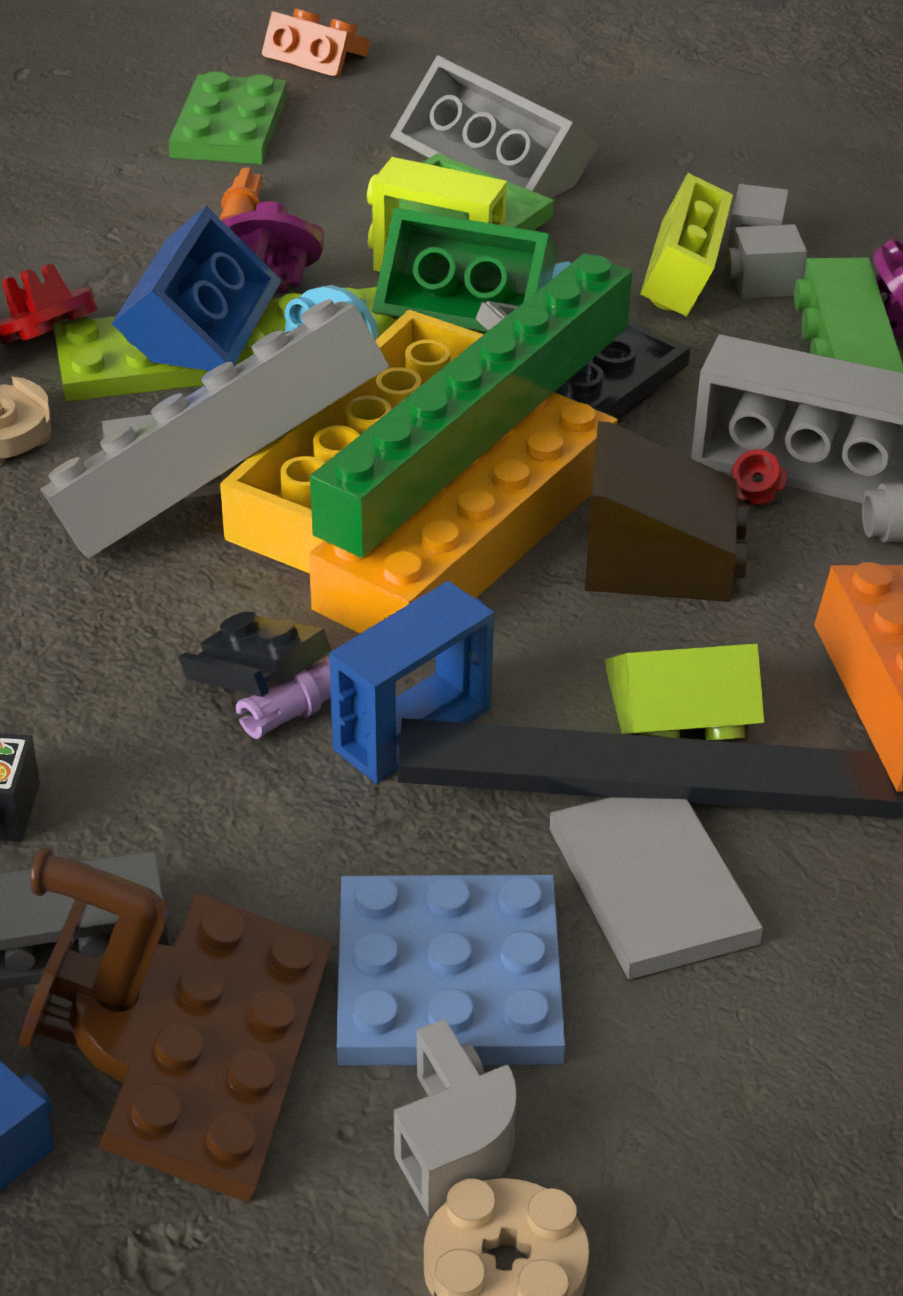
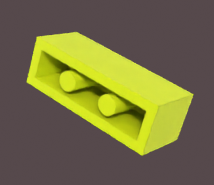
[640,173,733,317]

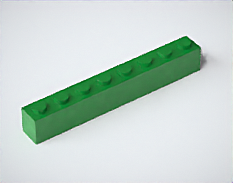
[310,253,633,559]

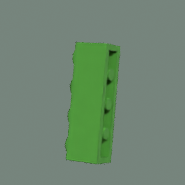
[794,258,903,373]

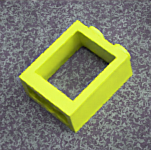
[367,157,507,272]

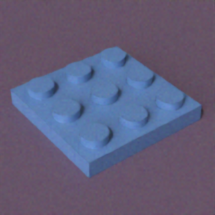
[337,875,565,1066]

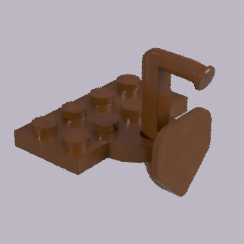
[18,848,332,1203]

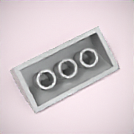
[390,55,599,199]

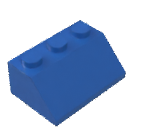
[111,205,282,371]

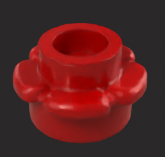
[731,449,787,505]

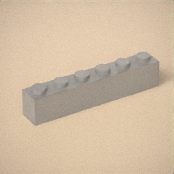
[40,299,390,559]

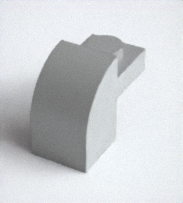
[394,1019,517,1218]

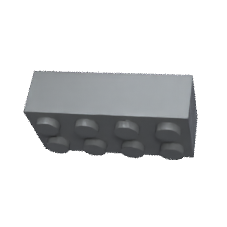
[691,334,903,503]

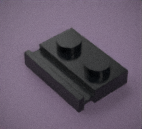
[178,612,331,697]

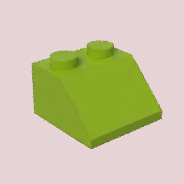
[605,643,764,740]

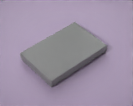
[549,797,763,980]

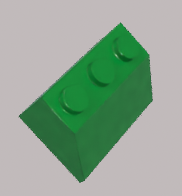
[372,208,558,333]

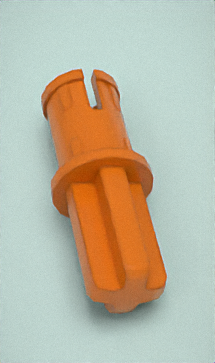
[220,167,263,221]

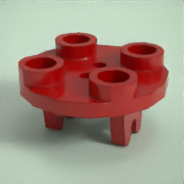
[0,264,98,344]

